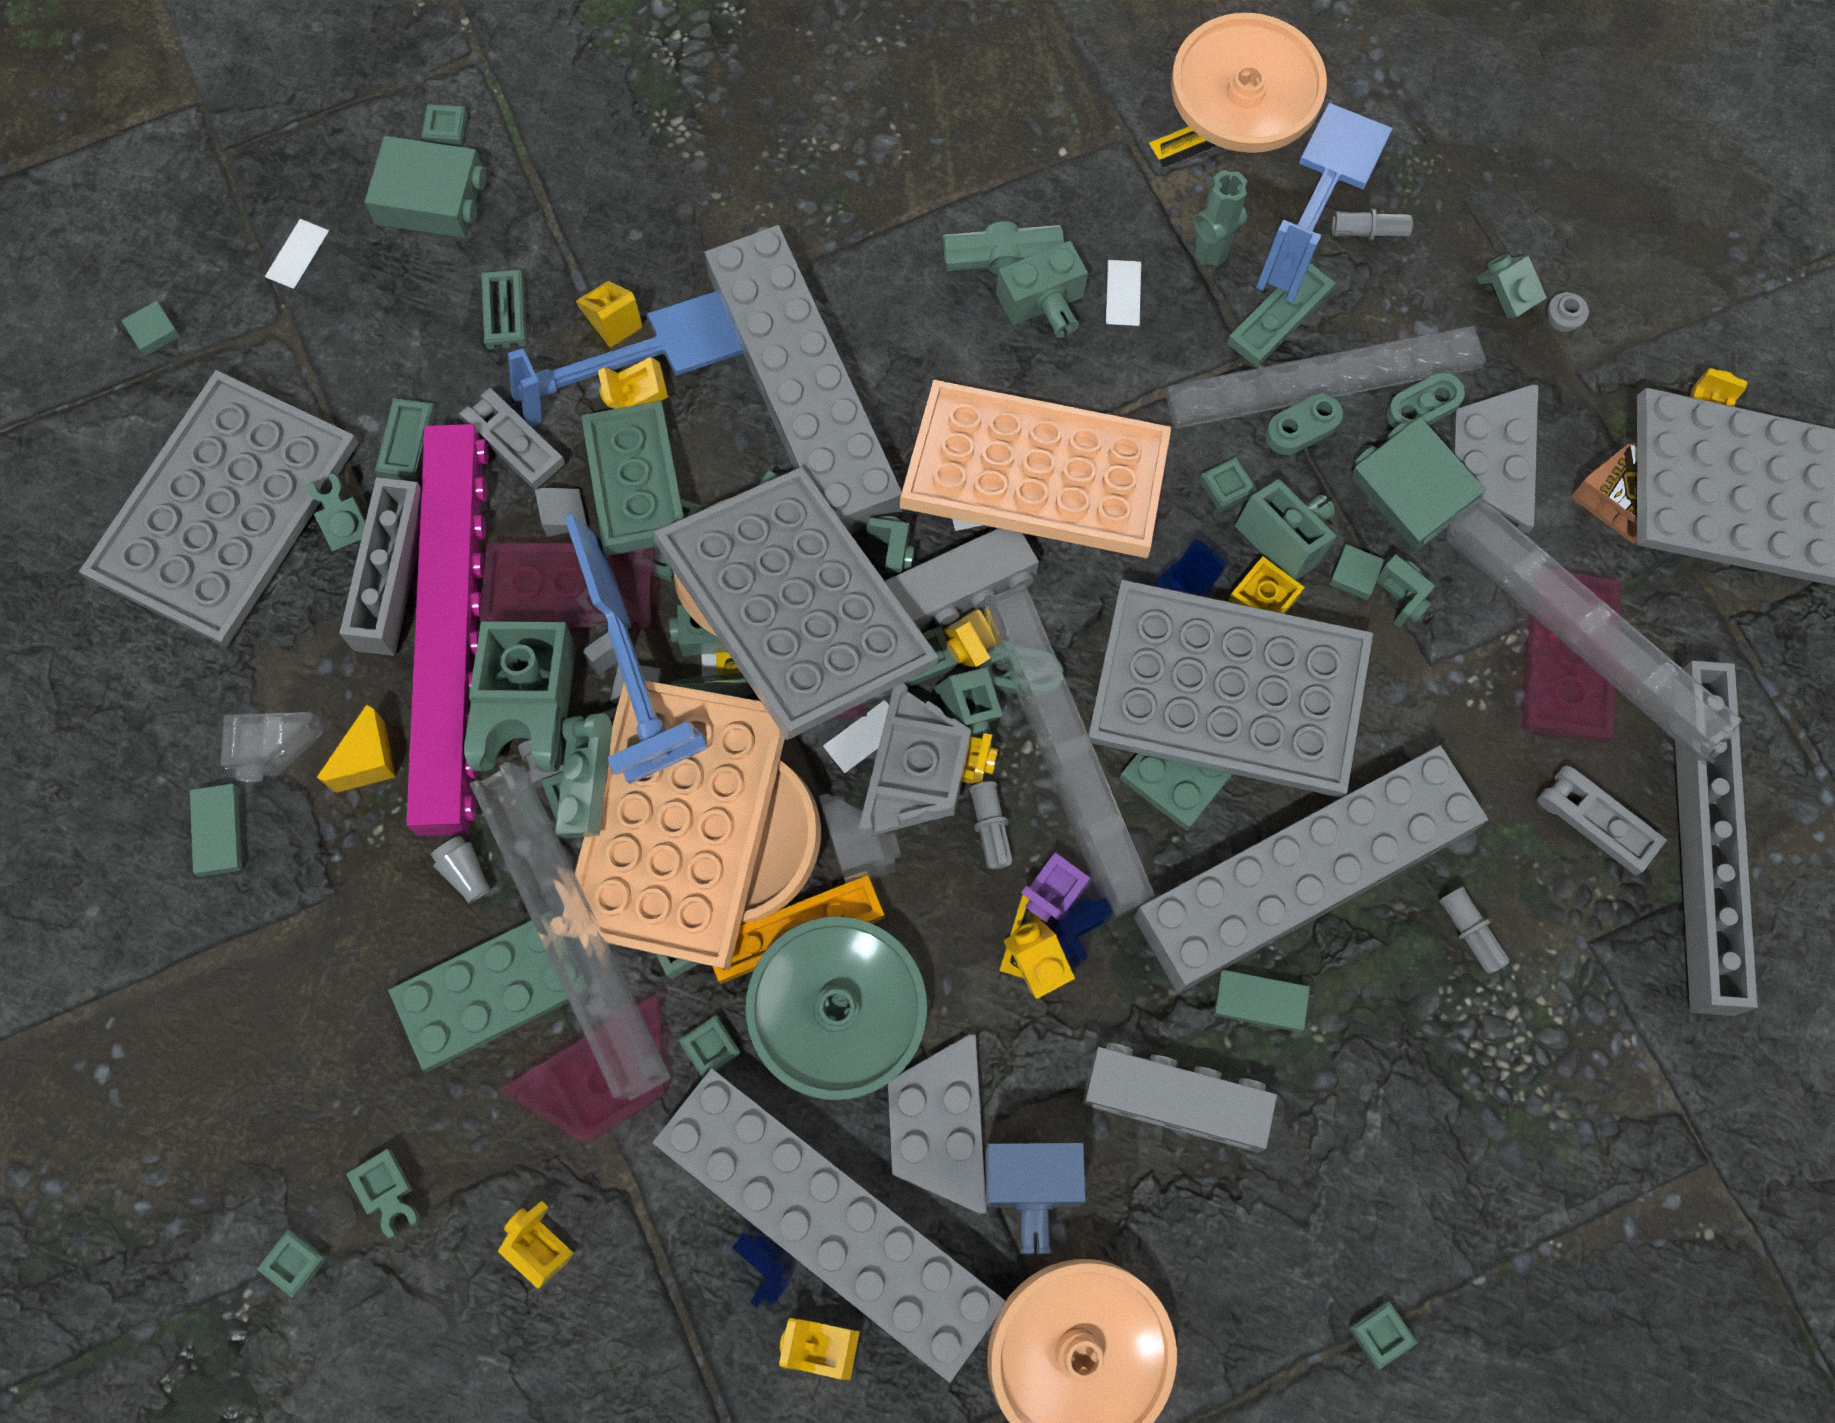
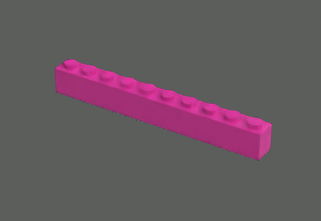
[406,424,489,836]

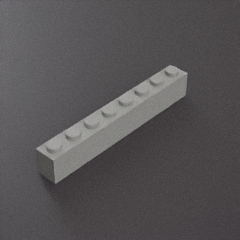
[1672,661,1758,1016]

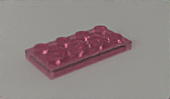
[480,543,655,628]
[1522,568,1622,743]

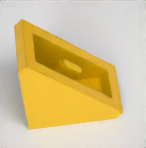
[576,281,643,348]
[317,705,396,793]

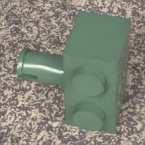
[996,241,1088,338]
[1235,479,1337,580]

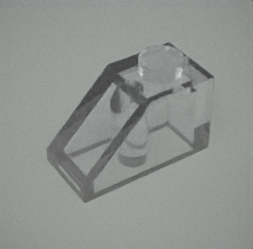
[220,712,324,782]
[819,793,901,884]

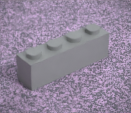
[339,477,422,656]
[884,528,1039,633]
[1082,1043,1277,1153]

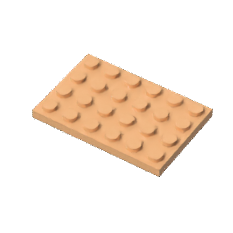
[900,380,1171,558]
[560,681,785,970]

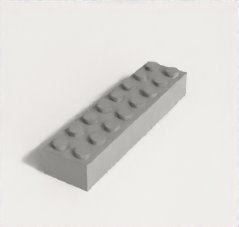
[704,225,903,534]
[1134,745,1489,994]
[653,1068,1006,1383]

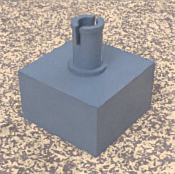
[985,1143,1085,1254]

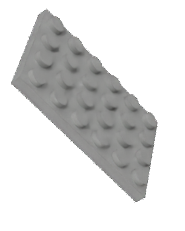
[79,370,359,648]
[1637,388,1835,586]
[654,467,939,740]
[1087,580,1373,798]

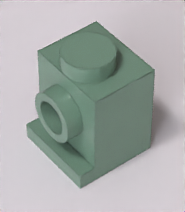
[669,605,727,656]
[934,667,1003,737]

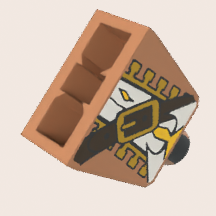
[1571,443,1637,544]

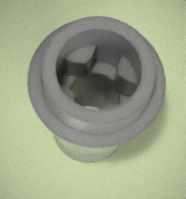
[431,836,491,904]

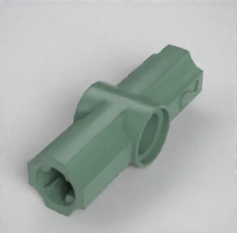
[1193,170,1248,267]
[943,221,1064,274]

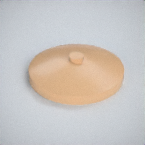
[1171,13,1327,153]
[741,761,821,924]
[987,1259,1177,1423]

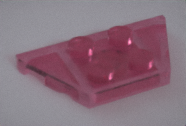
[502,995,665,1145]

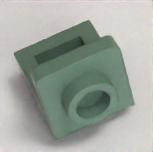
[1477,254,1547,318]
[867,516,915,581]
[1376,554,1435,628]

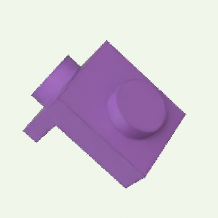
[1021,853,1092,922]

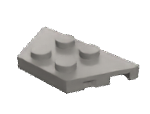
[1451,384,1538,533]
[859,683,971,837]
[888,1035,987,1214]

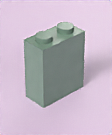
[364,136,487,238]
[1353,416,1486,552]

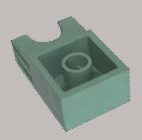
[464,622,577,772]

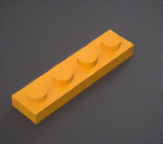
[713,875,885,984]

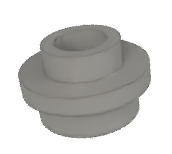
[1547,292,1589,332]

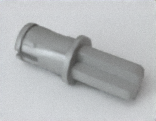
[1332,208,1413,241]
[969,781,1012,869]
[1439,887,1509,973]

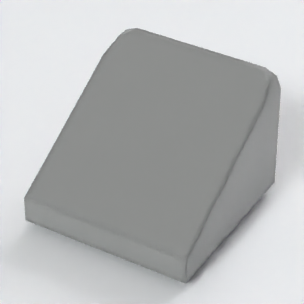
[535,488,588,537]

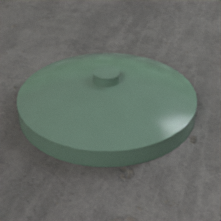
[746,917,927,1100]

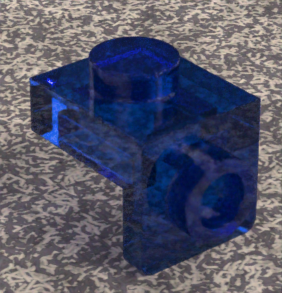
[1154,539,1228,597]
[1055,897,1114,967]
[732,1232,790,1308]

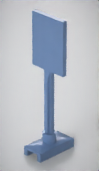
[1256,103,1393,303]
[508,291,743,427]
[564,513,709,784]

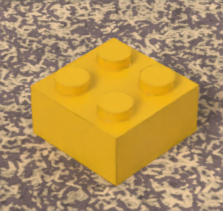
[1228,556,1305,614]

